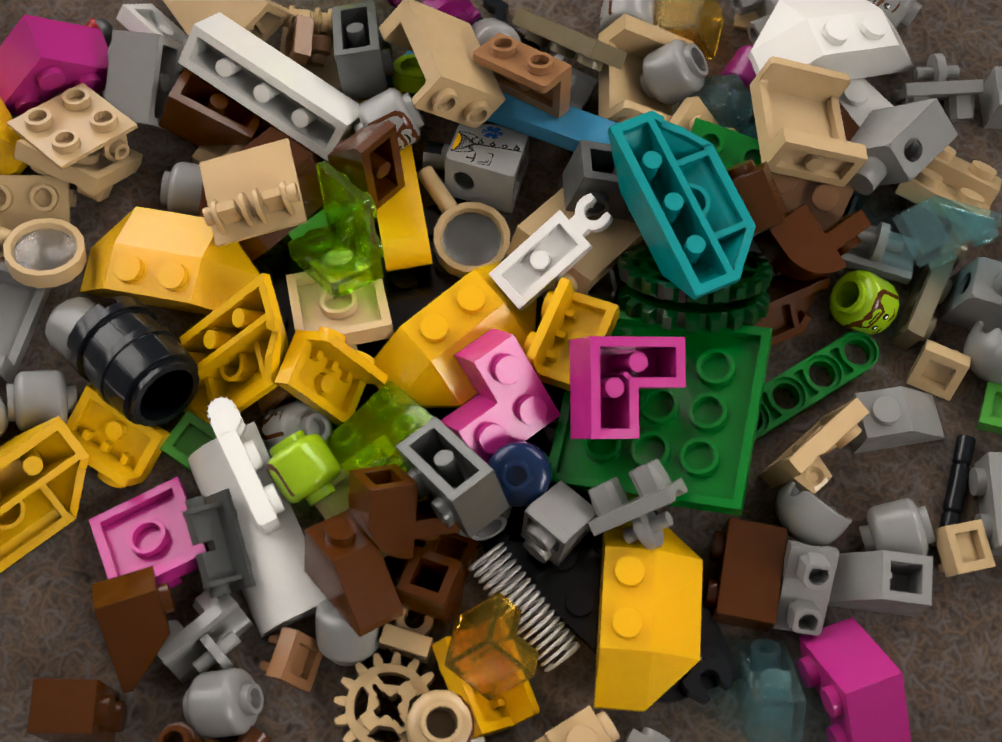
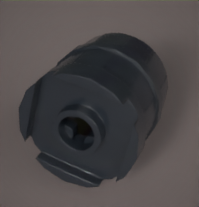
[67,295,200,427]

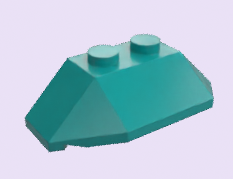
[608,110,756,300]

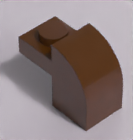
[753,204,872,281]
[348,464,460,559]
[396,533,480,623]

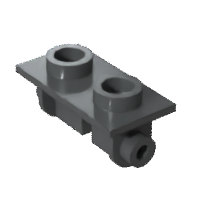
[182,488,256,598]

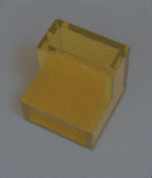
[653,0,725,59]
[444,592,539,701]

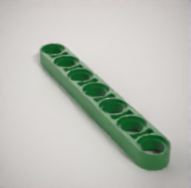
[755,331,879,442]

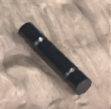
[939,435,976,527]

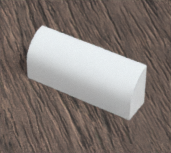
[188,422,327,638]

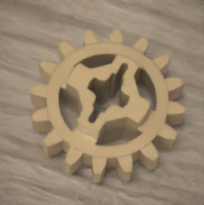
[334,652,435,742]

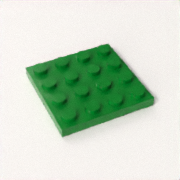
[549,310,773,516]

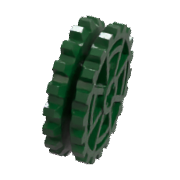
[616,245,772,332]

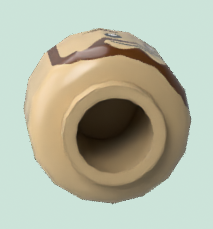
[405,690,475,742]

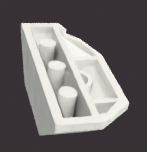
[748,0,914,80]

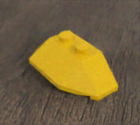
[80,206,260,315]
[374,261,537,408]
[179,273,289,425]
[0,416,89,573]
[594,520,703,712]

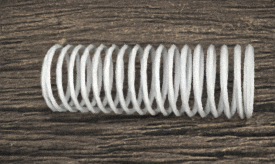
[468,542,581,672]

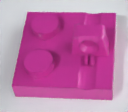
[89,476,209,589]

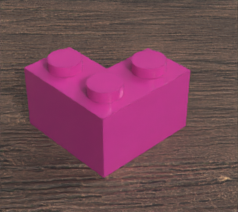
[0,14,109,116]
[440,328,561,464]
[570,336,686,439]
[797,617,911,742]

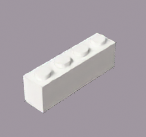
[178,12,361,162]

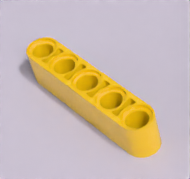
[358,87,432,272]

